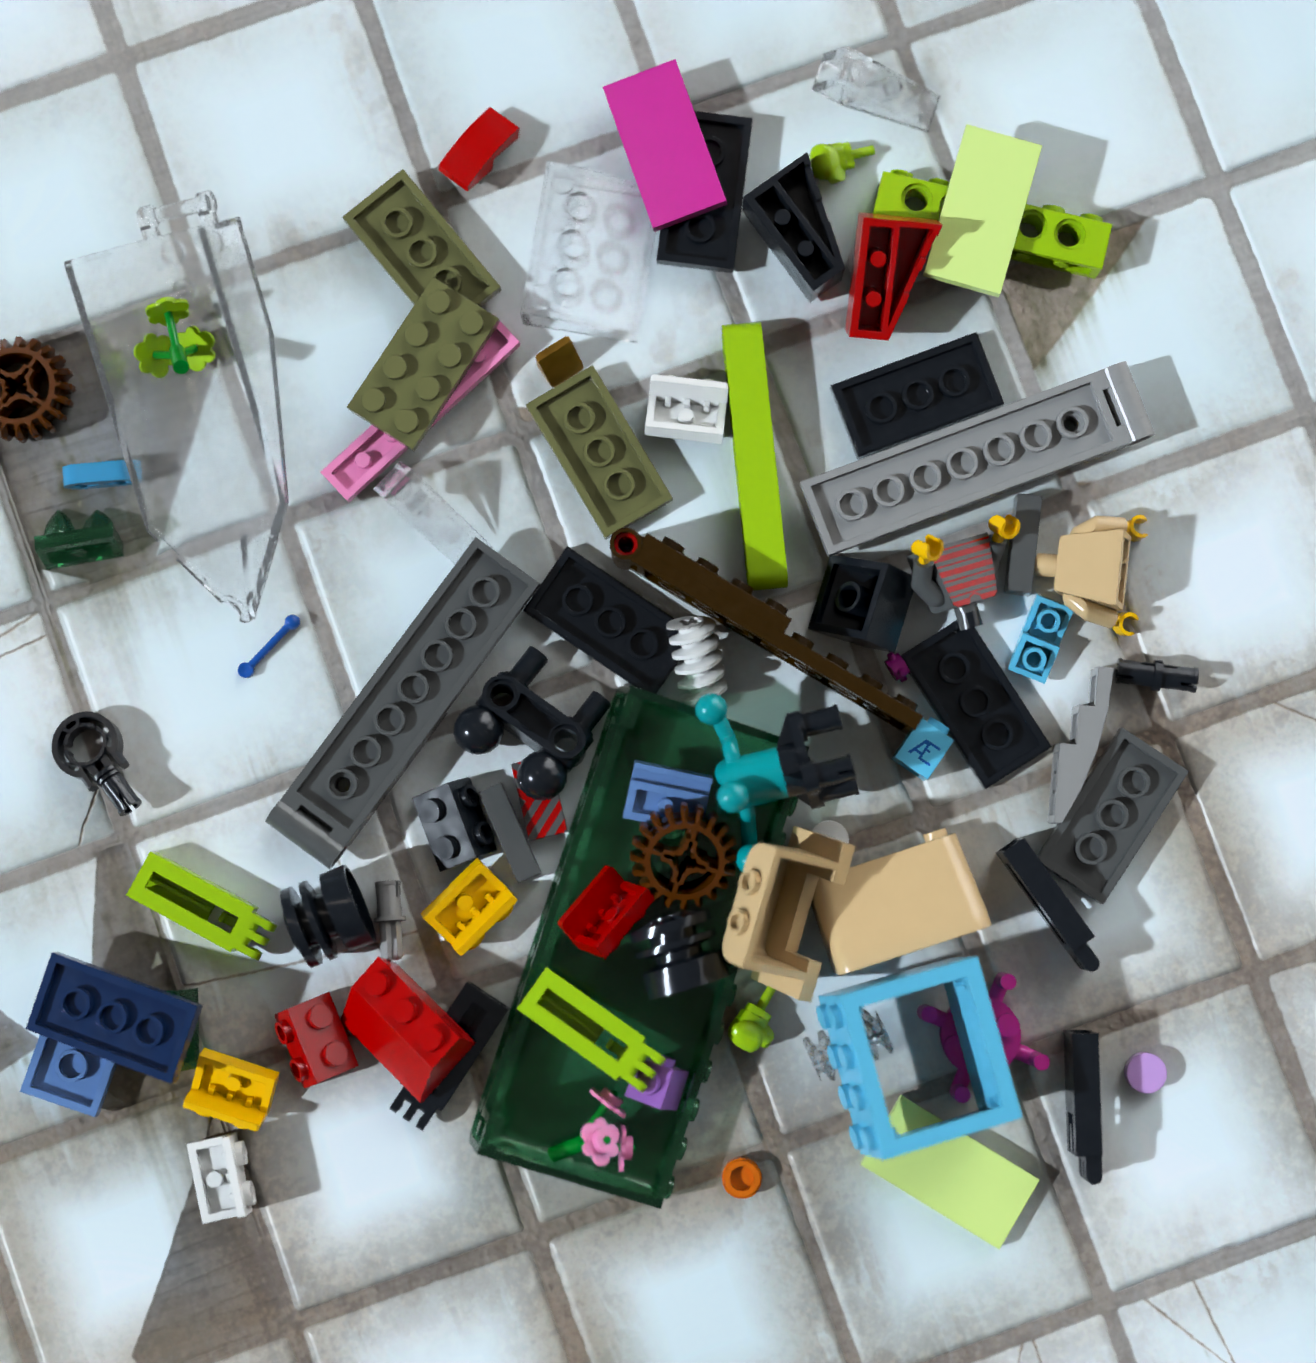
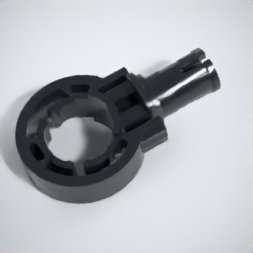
[52,711,142,816]

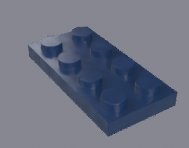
[26,952,203,1084]

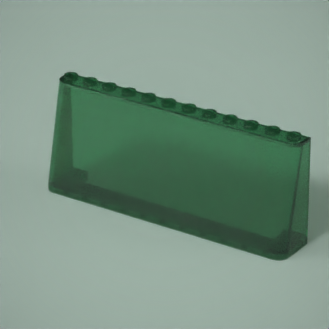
[469,686,810,1209]

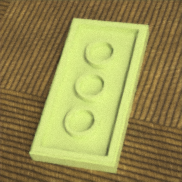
[923,124,1042,298]
[860,1095,1040,1249]

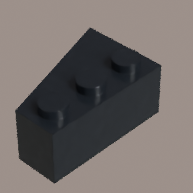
[742,152,845,303]

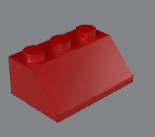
[341,956,476,1103]

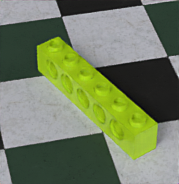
[872,169,1112,279]

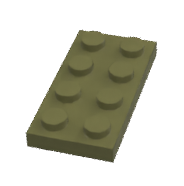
[342,169,502,307]
[347,277,500,452]
[525,365,673,540]

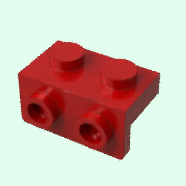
[558,865,655,959]
[275,992,359,1088]

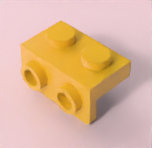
[420,858,518,956]
[183,1047,280,1131]

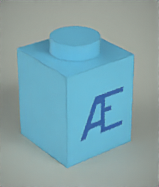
[891,717,954,781]

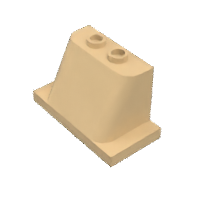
[723,826,856,1002]

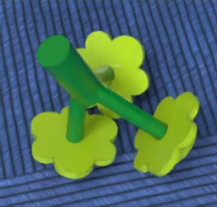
[133,297,216,378]

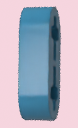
[62,460,138,490]

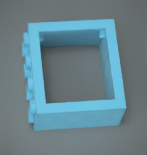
[816,956,1023,1160]

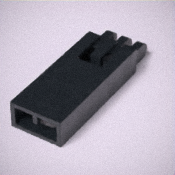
[996,838,1100,972]
[389,981,510,1131]
[1063,1030,1103,1185]

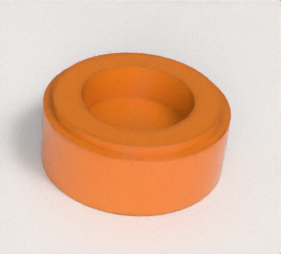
[722,1156,762,1199]

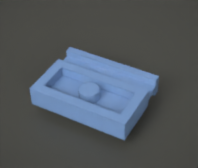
[623,759,713,834]

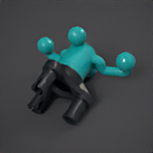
[695,693,859,872]

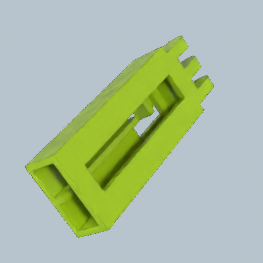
[126,851,278,961]
[517,967,666,1093]

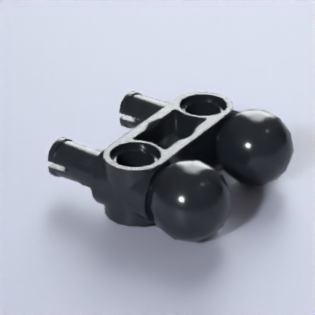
[453,646,611,801]

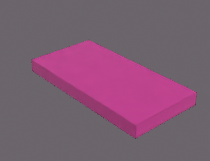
[603,59,728,232]

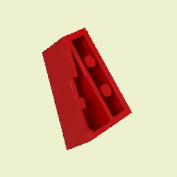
[845,213,943,341]

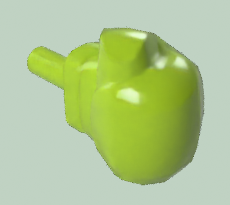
[809,142,875,185]
[727,986,776,1053]

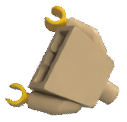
[1035,515,1148,636]

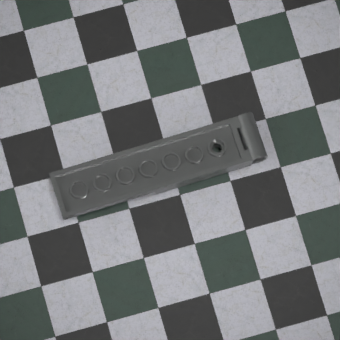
[265,537,540,869]

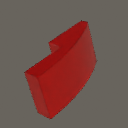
[438,107,520,192]

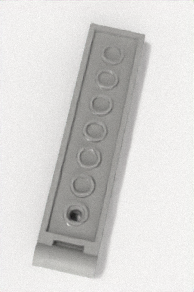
[800,361,1155,557]

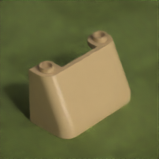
[811,827,992,975]

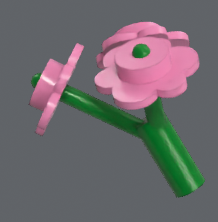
[547,1087,636,1172]

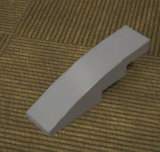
[1048,667,1114,824]

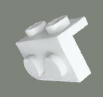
[644,374,729,444]
[186,1132,256,1224]

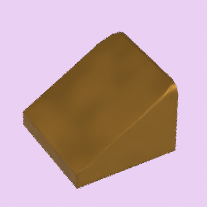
[535,336,583,387]

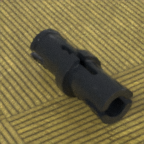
[1115,658,1199,693]

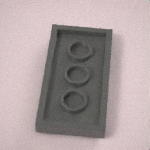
[1037,728,1189,904]

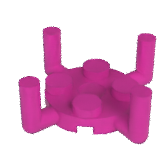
[917,972,1050,1103]

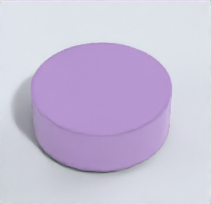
[1124,1052,1167,1094]

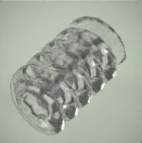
[803,1009,894,1081]

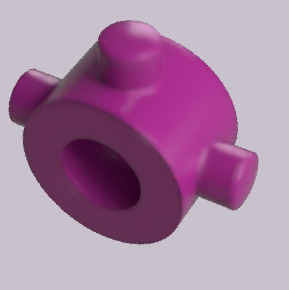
[884,652,910,682]

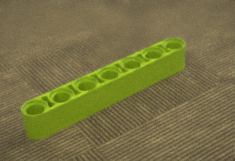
[721,321,788,591]

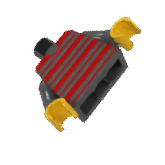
[906,514,1021,631]

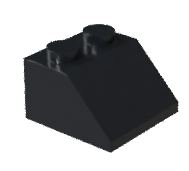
[808,555,913,653]

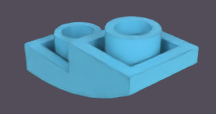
[1008,593,1073,684]

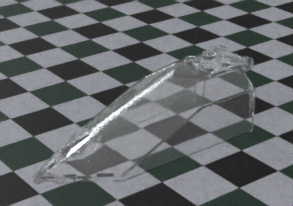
[64,190,289,623]

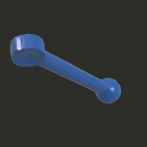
[238,614,300,678]

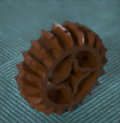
[0,336,76,443]
[630,801,737,910]

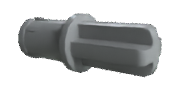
[374,880,406,961]

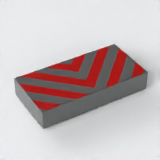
[511,761,568,841]

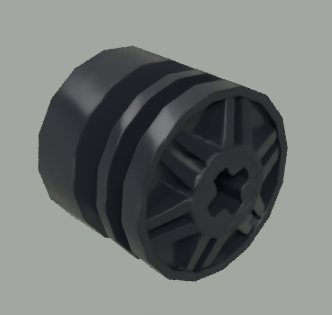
[280,865,377,968]
[629,909,729,1000]

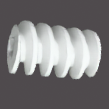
[666,616,728,705]

